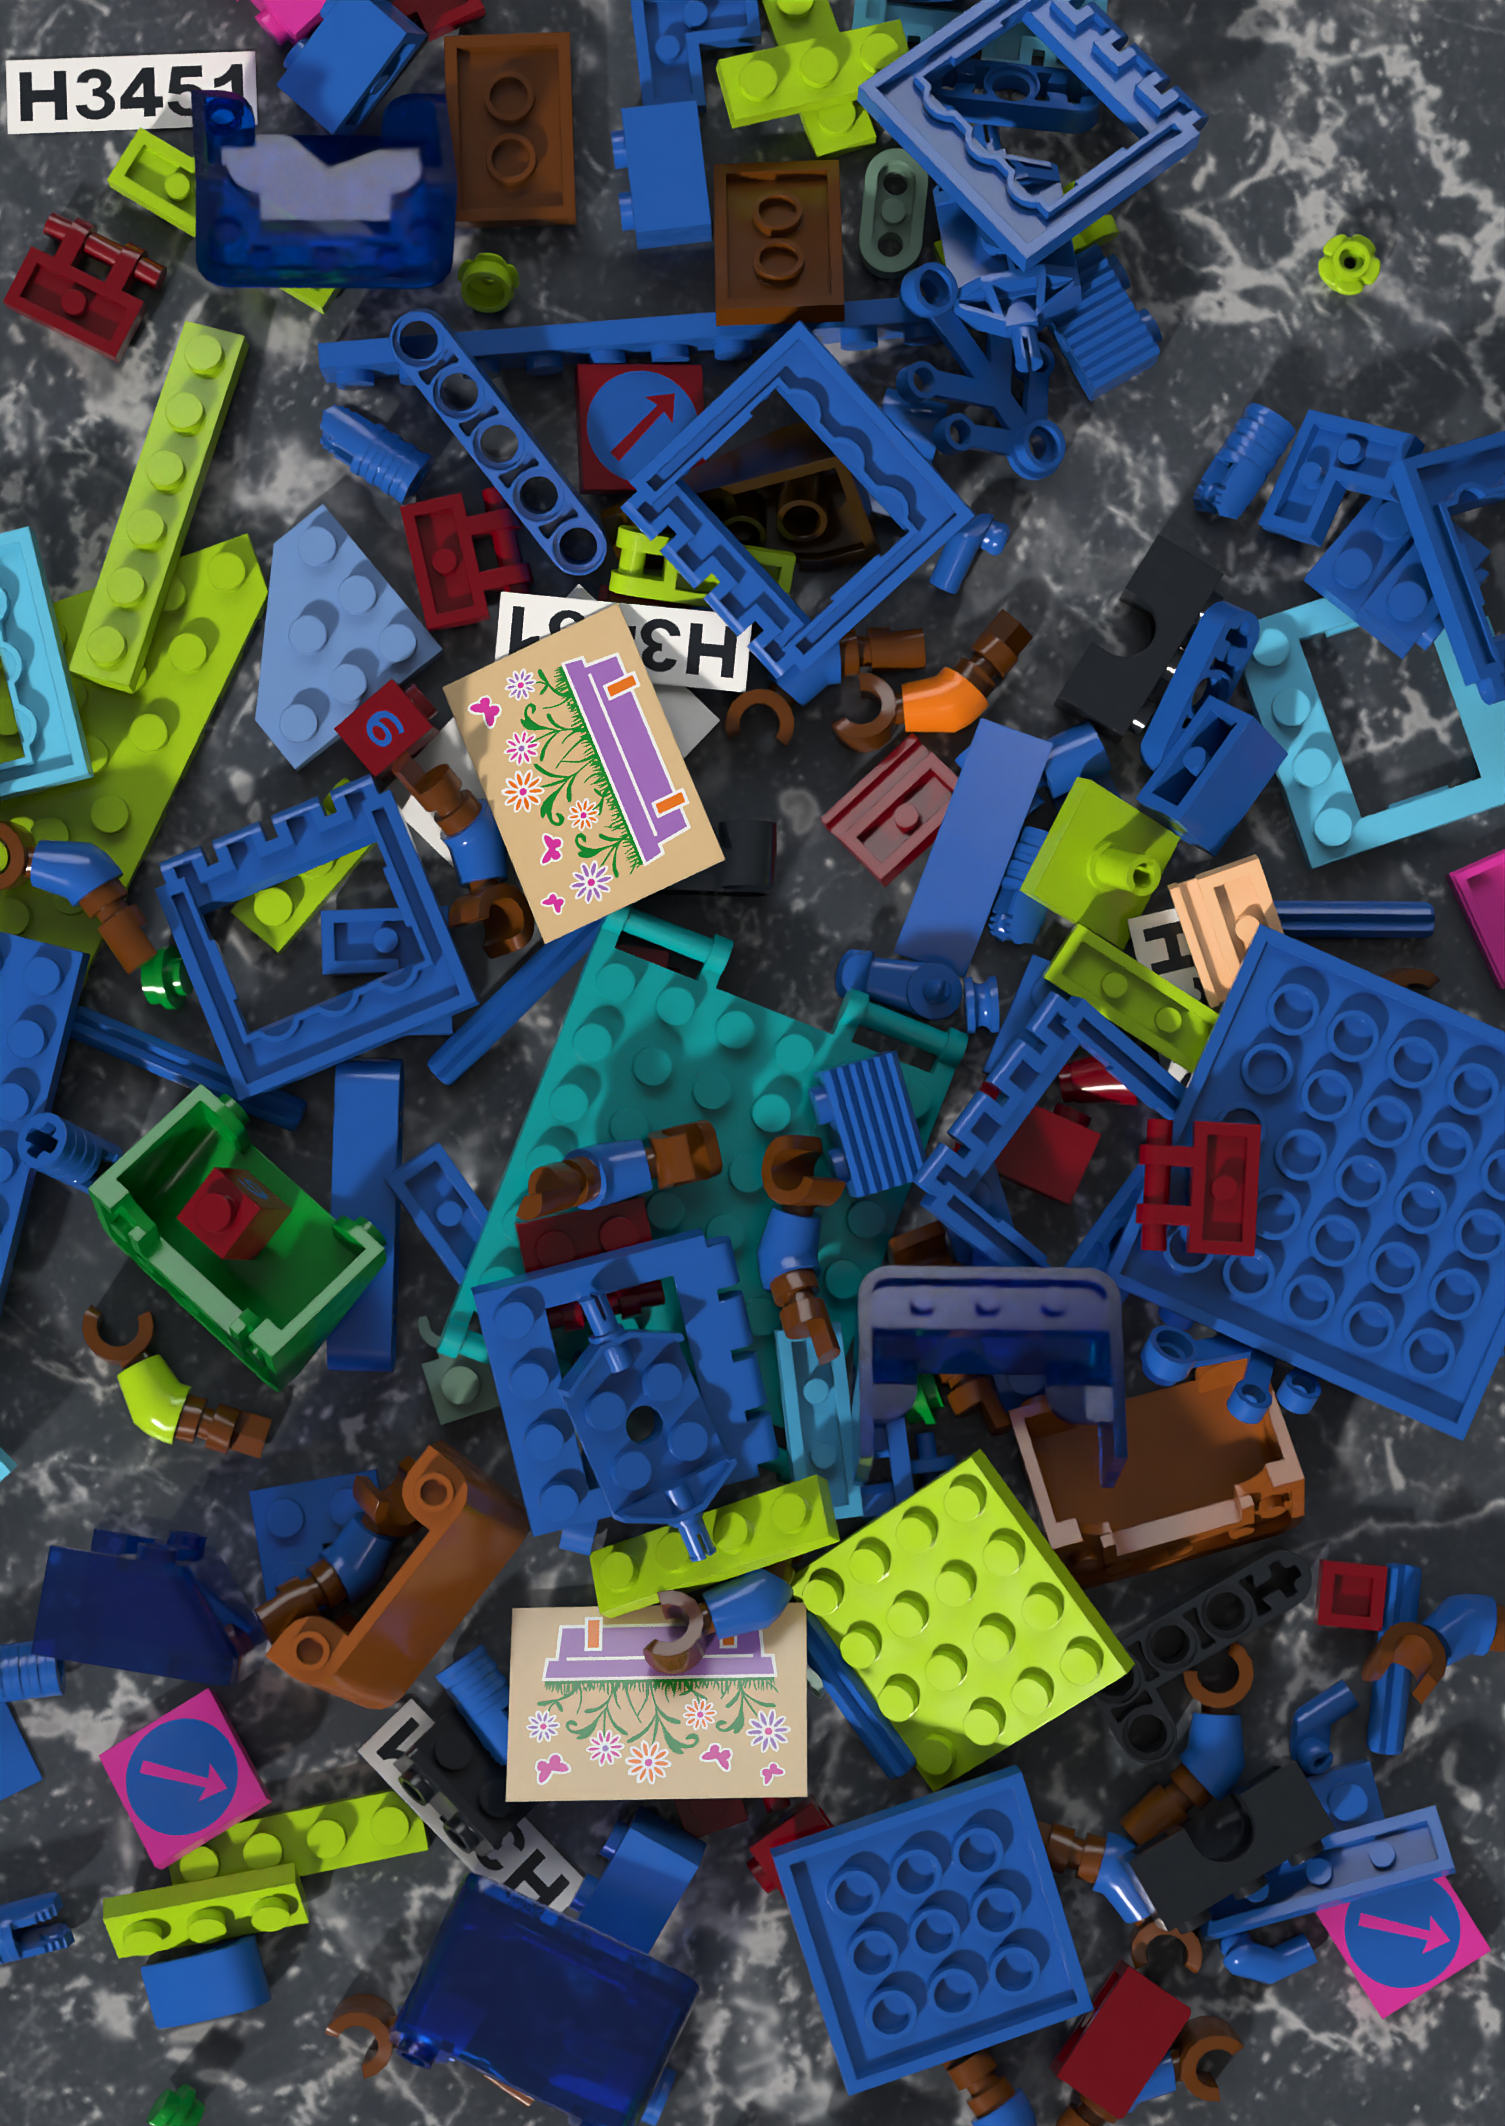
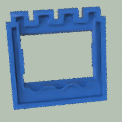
[857,0,1209,273]
[620,320,976,679]
[1388,431,1505,705]
[155,773,480,1103]
[912,991,1186,1343]
[471,1228,780,1537]

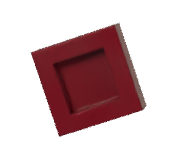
[1314,1558,1388,1631]

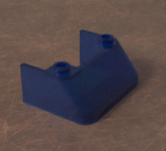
[851,1266,1128,1488]
[31,1528,268,1686]

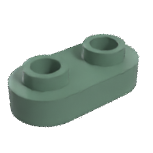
[858,148,928,279]

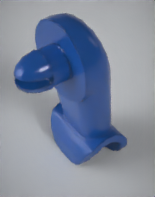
[834,949,962,1020]

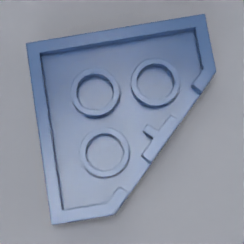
[255,504,444,772]

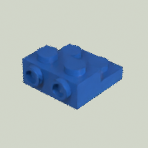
[1304,496,1491,660]

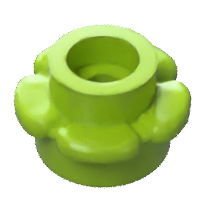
[1318,234,1381,295]
[457,253,520,313]

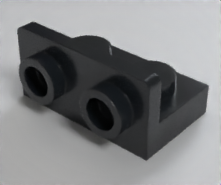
[393,1707,540,1858]

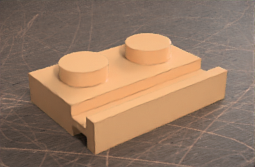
[1167,854,1284,1009]

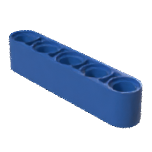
[389,308,608,576]
[327,1057,404,1372]

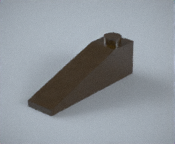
[600,421,881,571]

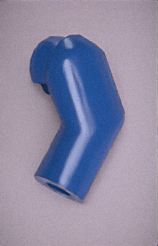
[929,513,1011,594]

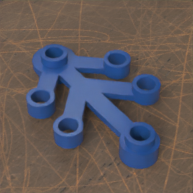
[896,262,1066,480]
[1140,1306,1322,1424]

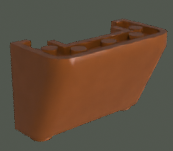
[1008,1358,1305,1590]
[265,1439,529,1710]

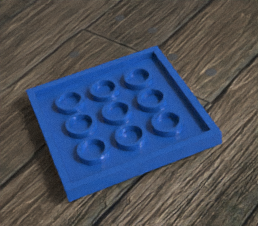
[770,1764,1094,2096]

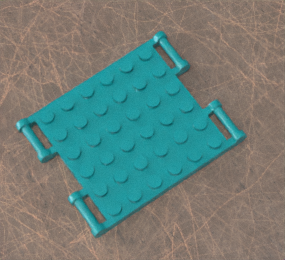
[436,904,969,1484]

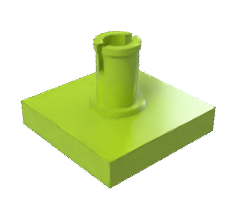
[1019,777,1181,950]

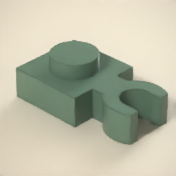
[418,1315,500,1425]

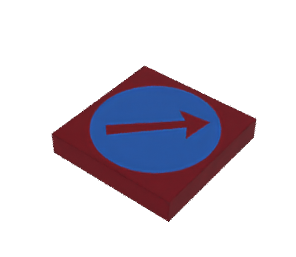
[574,364,707,494]

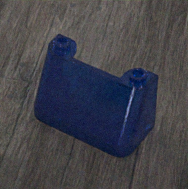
[191,90,458,289]
[389,1873,700,2126]

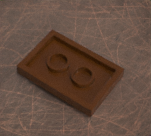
[444,32,577,229]
[713,160,845,326]

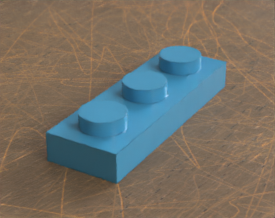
[773,1321,864,1519]

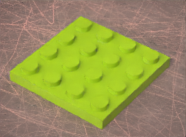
[790,1449,1135,1792]

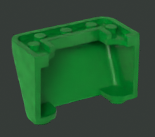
[87,1084,387,1392]

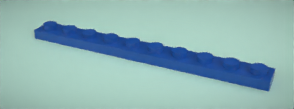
[318,295,954,390]

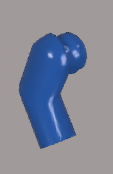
[1288,1679,1359,1775]
[1219,1930,1318,1985]

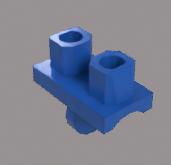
[853,1408,957,1522]

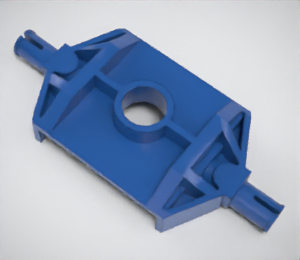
[933,124,1082,372]
[557,1289,738,1562]

